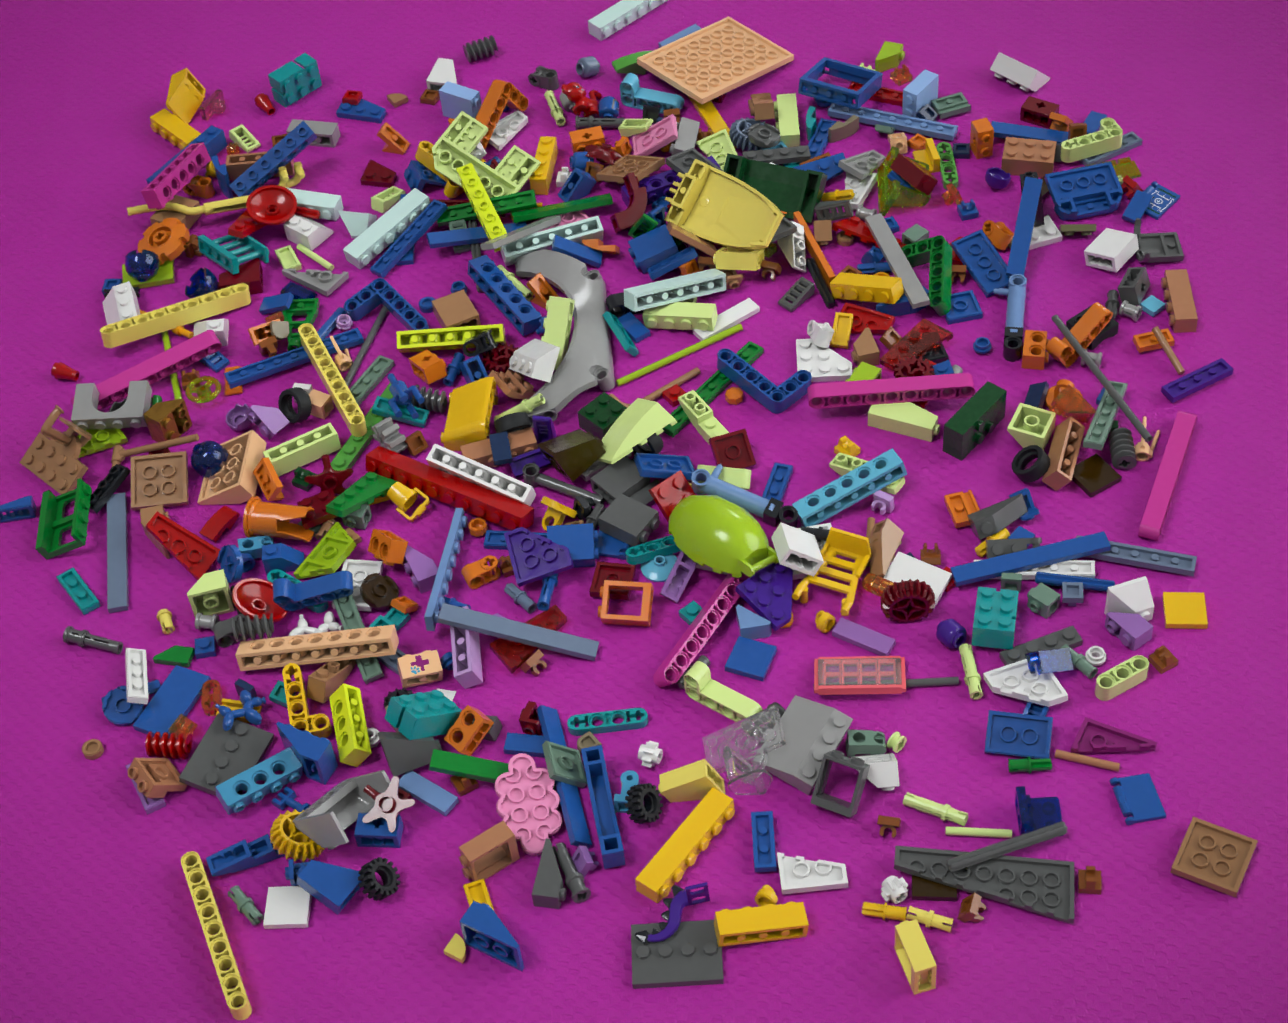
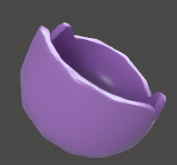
[226,404,252,431]

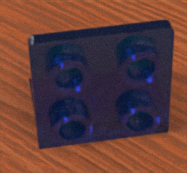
[1015,786,1064,836]

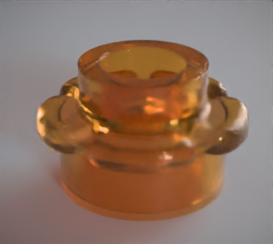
[226,142,240,155]

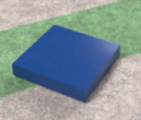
[944,290,983,325]
[725,636,777,681]

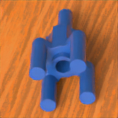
[387,373,425,419]

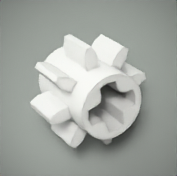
[638,740,663,768]
[881,876,908,904]

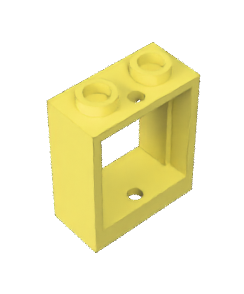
[713,246,765,271]
[894,919,937,995]

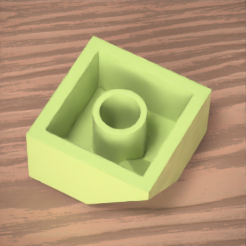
[1007,403,1056,450]
[187,569,235,617]

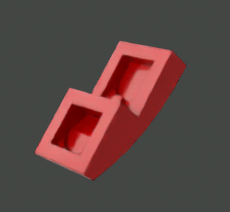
[199,506,240,543]

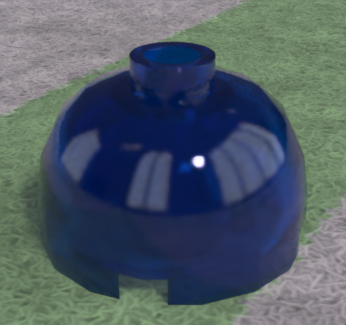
[125,250,159,282]
[185,267,218,299]
[190,440,228,478]

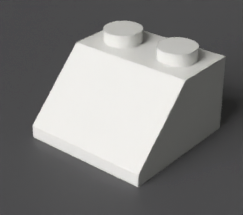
[283,215,334,251]

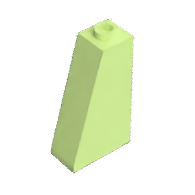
[868,402,940,442]

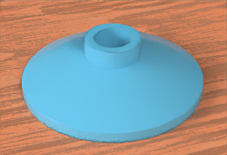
[641,554,677,582]

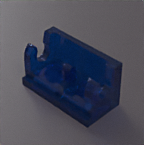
[1025,648,1074,674]

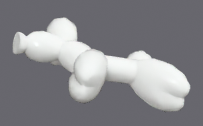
[288,611,343,636]

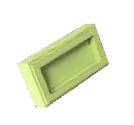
[275,245,302,271]

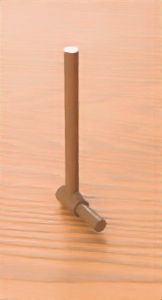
[609,367,700,408]
[111,434,199,468]

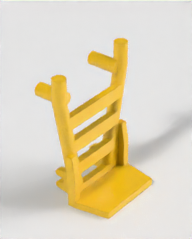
[792,527,871,616]

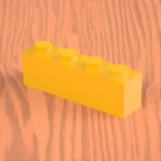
[149,108,201,150]
[529,136,558,195]
[830,272,904,304]
[713,901,809,947]

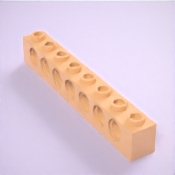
[235,624,399,671]

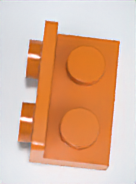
[253,457,284,501]

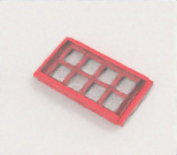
[814,656,906,695]

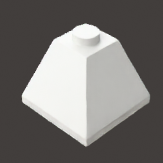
[193,319,229,346]
[1104,576,1154,621]
[851,753,900,791]

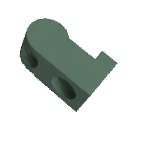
[845,730,887,757]

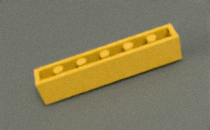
[635,787,735,904]

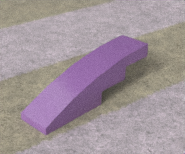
[660,550,697,603]

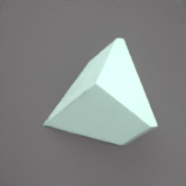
[338,210,377,238]

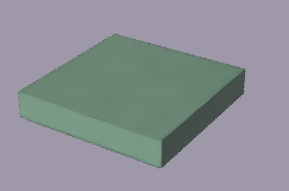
[542,741,587,788]

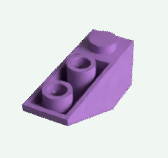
[403,545,438,594]

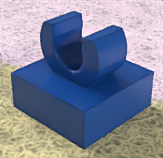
[957,199,979,221]

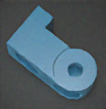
[237,536,274,564]
[614,770,640,813]

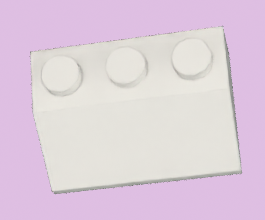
[990,52,1050,92]
[102,281,141,325]
[509,339,560,383]

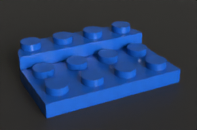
[1044,161,1123,221]

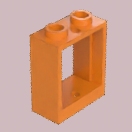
[598,580,654,627]

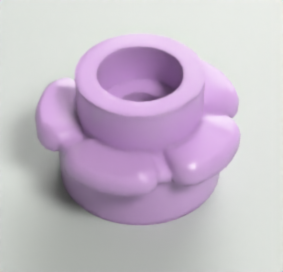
[336,314,353,330]

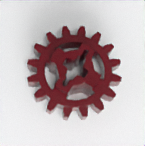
[482,343,519,373]
[894,355,934,378]

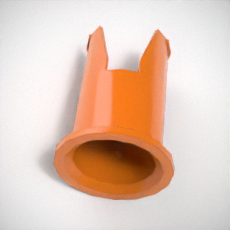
[243,496,315,542]

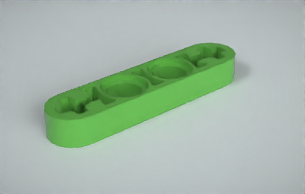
[936,142,958,190]

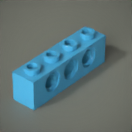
[215,747,303,815]

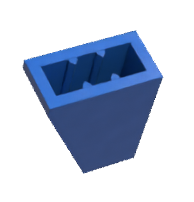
[296,860,362,915]

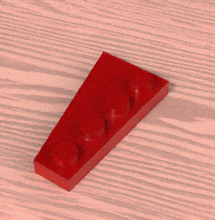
[228,209,266,238]
[832,216,906,249]
[146,511,220,580]

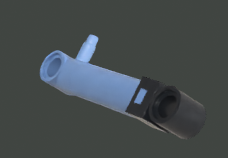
[993,274,1027,362]
[691,464,798,528]

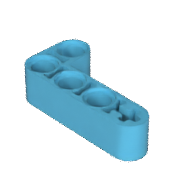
[620,73,685,114]

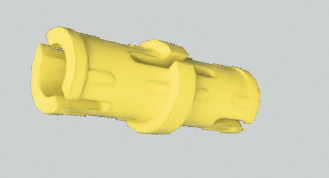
[906,905,954,933]

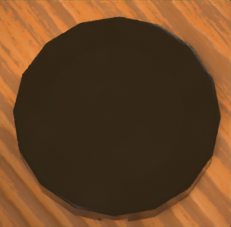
[360,573,399,610]

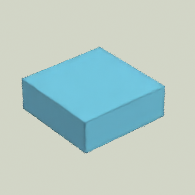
[1140,295,1166,317]

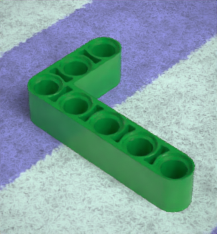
[901,235,952,316]

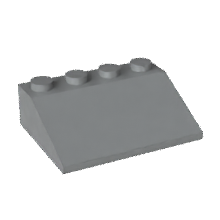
[753,695,853,795]

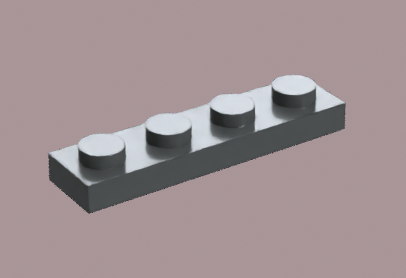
[743,145,811,164]
[999,625,1083,666]

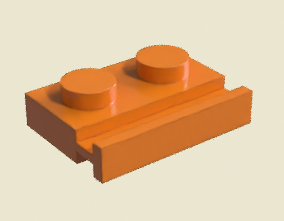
[944,490,980,528]

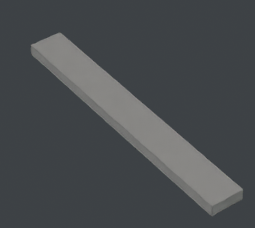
[865,213,930,309]

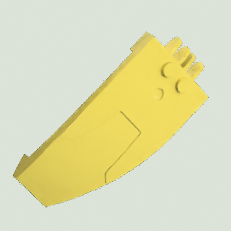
[664,159,784,250]

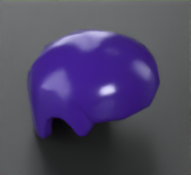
[985,167,1011,190]

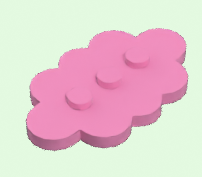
[495,753,562,856]

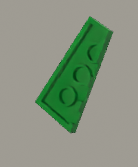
[326,472,398,518]

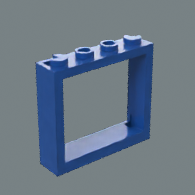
[798,57,883,110]

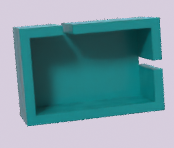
[268,53,322,108]
[972,587,1019,650]
[384,690,462,740]

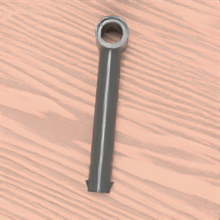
[522,463,605,507]

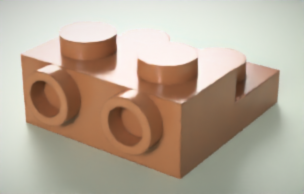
[128,758,187,798]

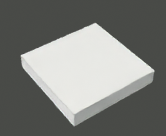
[263,886,312,929]

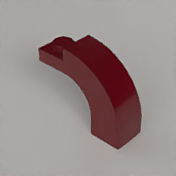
[610,172,647,233]

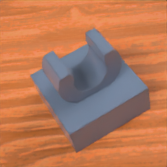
[1062,582,1084,606]

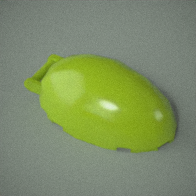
[668,495,779,578]

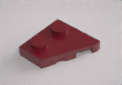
[360,160,397,188]

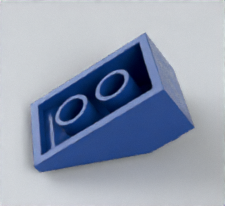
[459,901,524,971]

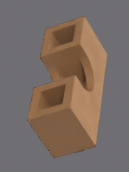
[748,93,775,120]

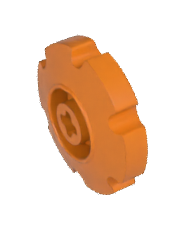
[138,218,190,265]

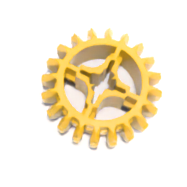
[270,809,325,862]

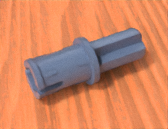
[504,583,537,613]

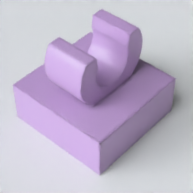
[871,490,894,515]

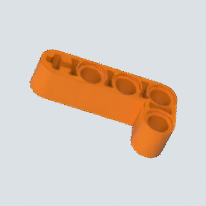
[1046,302,1113,368]

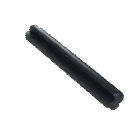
[806,258,835,308]

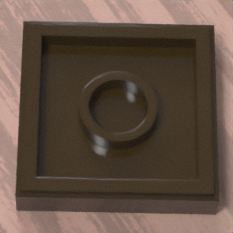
[1072,454,1122,498]
[912,875,957,902]

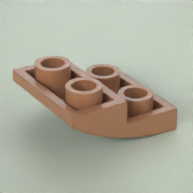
[488,370,536,399]

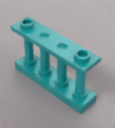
[197,235,269,275]

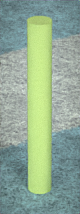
[296,244,334,271]
[945,826,1012,838]

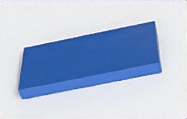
[951,229,1011,298]
[133,665,211,738]

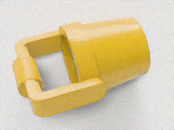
[387,481,430,522]

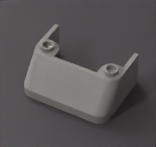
[293,770,390,850]

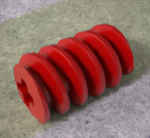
[145,731,193,760]

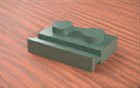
[931,92,971,119]

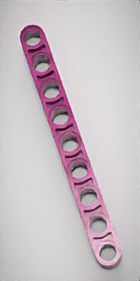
[71,330,222,410]
[807,373,975,409]
[1138,411,1198,541]
[653,571,758,688]

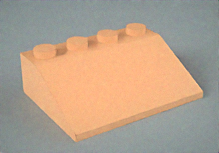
[197,430,267,505]

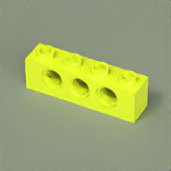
[329,683,371,767]

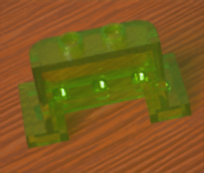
[877,146,931,216]

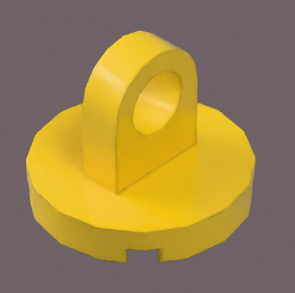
[540,496,577,531]

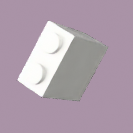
[1084,228,1139,272]
[771,523,824,577]

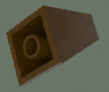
[537,429,606,482]

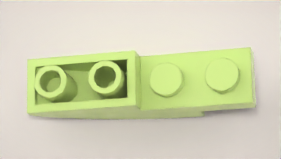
[678,390,729,445]
[829,452,905,495]

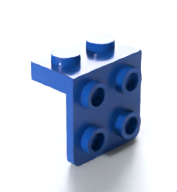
[404,160,447,192]

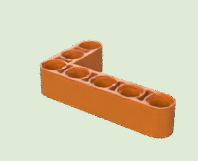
[475,79,529,149]

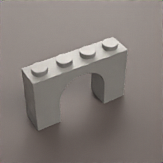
[71,380,152,430]

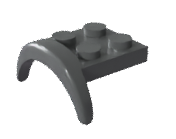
[1133,218,1184,263]

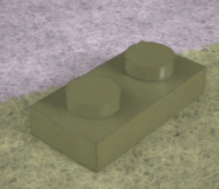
[1059,224,1096,236]

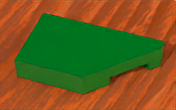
[153,645,195,668]

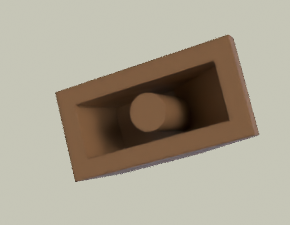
[813,220,832,245]
[851,327,880,367]

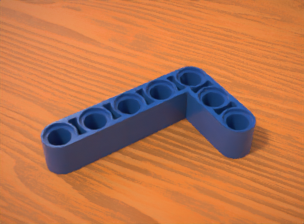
[344,278,430,330]
[717,348,812,414]

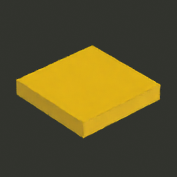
[1162,592,1208,629]

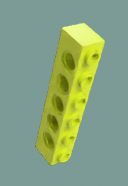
[456,163,507,252]
[396,324,506,353]

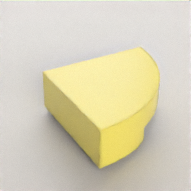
[443,933,466,964]

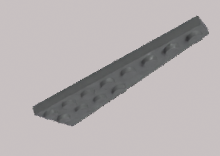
[894,846,1074,924]

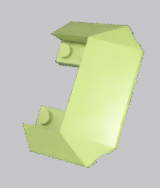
[432,111,541,198]

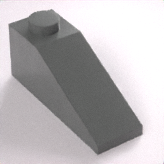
[967,494,1028,540]
[532,838,567,909]

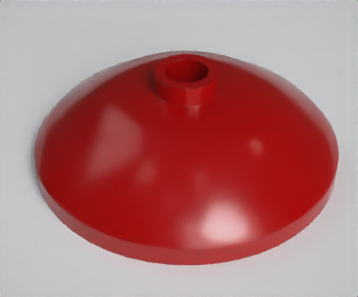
[246,185,297,225]
[232,578,288,623]

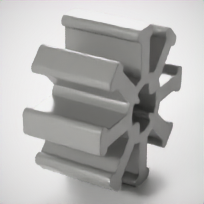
[371,417,408,453]

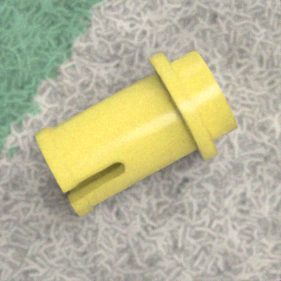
[156,609,175,635]

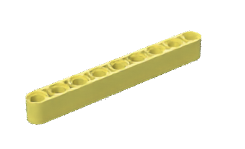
[100,283,251,348]
[298,323,367,437]
[181,851,252,1021]

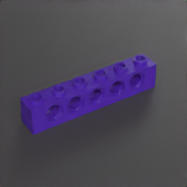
[621,156,721,207]

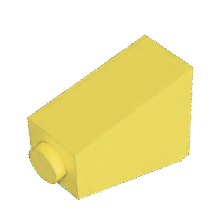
[658,759,725,803]

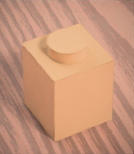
[308,389,334,420]

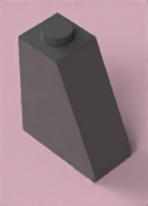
[378,732,442,776]

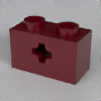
[1020,96,1060,129]

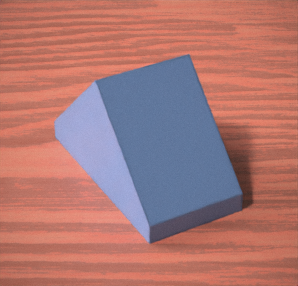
[736,604,772,640]

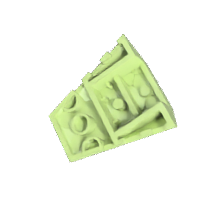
[598,398,677,464]

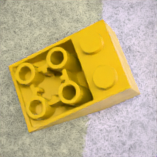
[166,68,206,124]

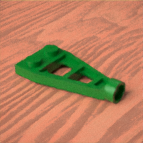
[282,298,320,351]

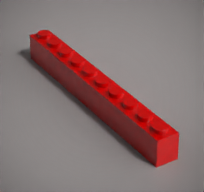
[366,446,534,530]

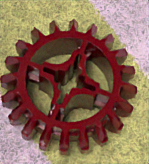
[880,579,935,623]

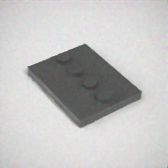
[179,713,274,796]
[631,920,724,989]

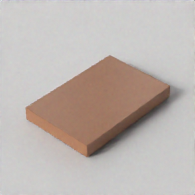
[666,221,717,257]

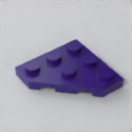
[504,527,574,587]
[735,563,793,631]

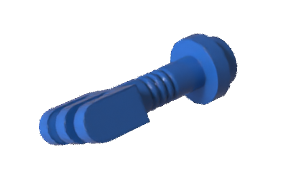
[271,786,311,812]

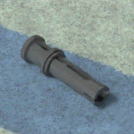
[575,116,624,130]
[63,626,123,654]
[553,842,591,903]

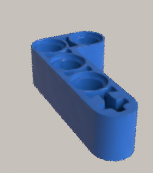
[273,571,353,611]

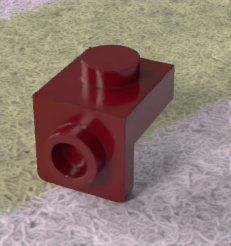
[519,701,543,736]

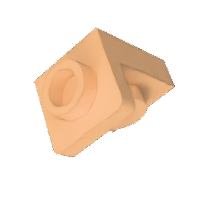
[888,132,908,155]

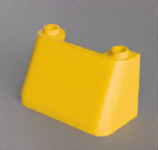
[441,377,499,451]

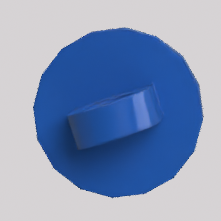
[217,544,256,583]

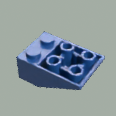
[276,722,338,785]

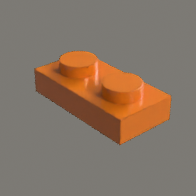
[1132,328,1175,353]

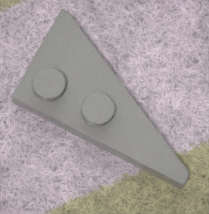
[282,268,349,297]

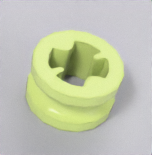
[887,731,907,753]

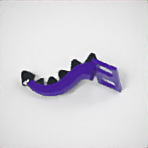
[635,882,710,945]

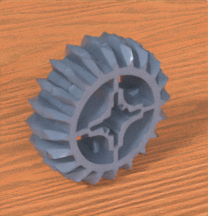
[729,117,765,151]

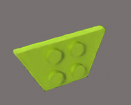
[293,521,357,579]

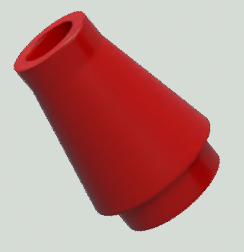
[255,93,276,115]
[51,362,80,381]

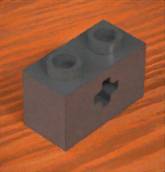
[1118,267,1151,306]

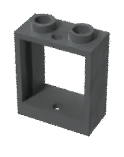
[810,750,870,818]

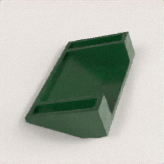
[723,153,828,223]

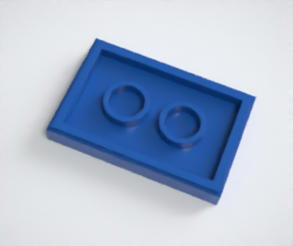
[633,453,695,480]
[984,710,1053,759]

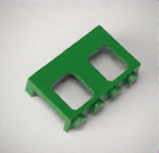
[35,478,92,560]

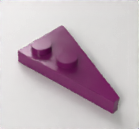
[1071,717,1157,754]

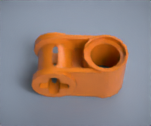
[182,175,216,199]
[982,220,1014,250]
[461,555,501,589]

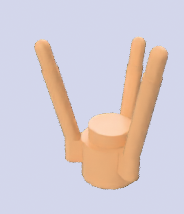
[330,335,353,371]
[1134,416,1160,461]

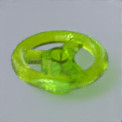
[186,376,221,403]

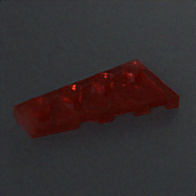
[880,318,953,371]
[489,605,567,674]

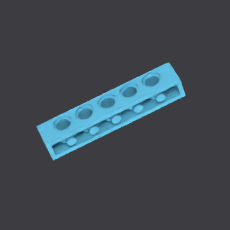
[792,448,907,527]

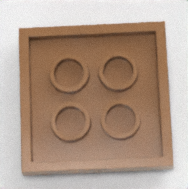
[596,154,666,184]
[131,451,188,511]
[1170,817,1258,898]

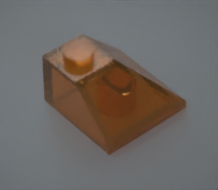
[1050,385,1096,423]

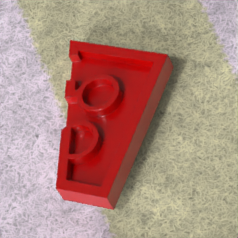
[832,302,895,334]

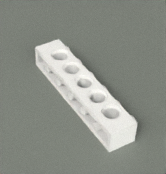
[426,444,536,506]

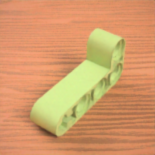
[1060,118,1123,163]
[684,661,763,727]

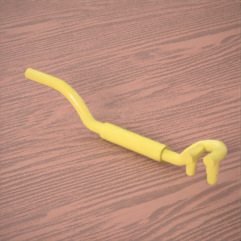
[127,162,305,216]

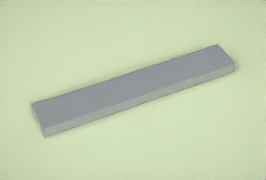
[480,215,561,251]

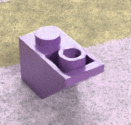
[245,405,290,440]
[1105,612,1154,651]

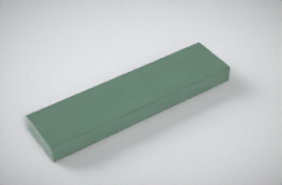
[349,355,395,406]

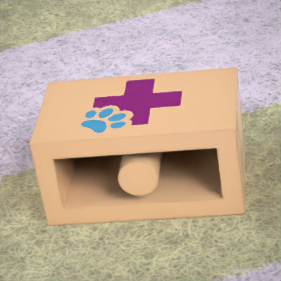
[397,650,443,688]

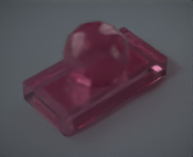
[199,89,226,121]

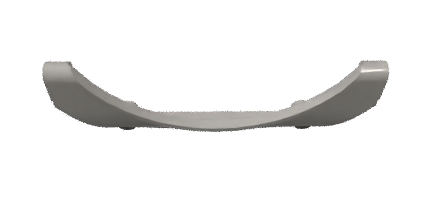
[515,249,615,428]

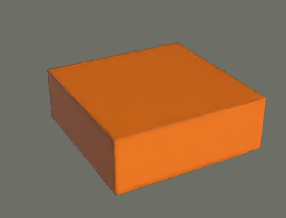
[907,133,927,151]
[390,596,419,614]

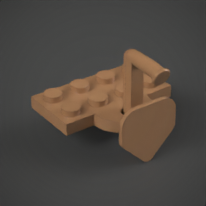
[19,405,92,494]

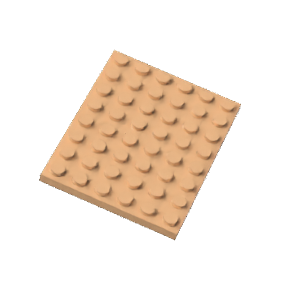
[637,17,794,104]

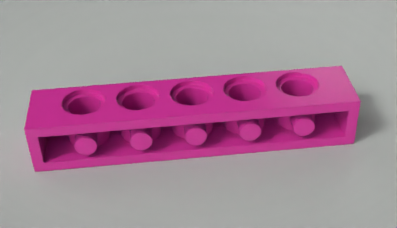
[141,142,211,210]

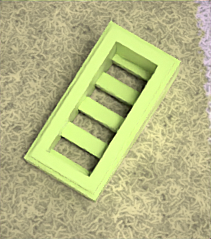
[618,119,654,137]
[229,124,261,153]
[371,186,406,213]

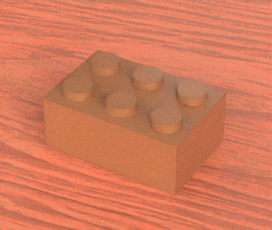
[1001,137,1057,178]

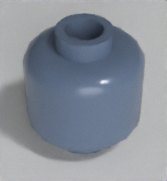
[576,56,600,78]

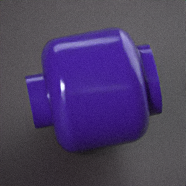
[936,619,967,649]

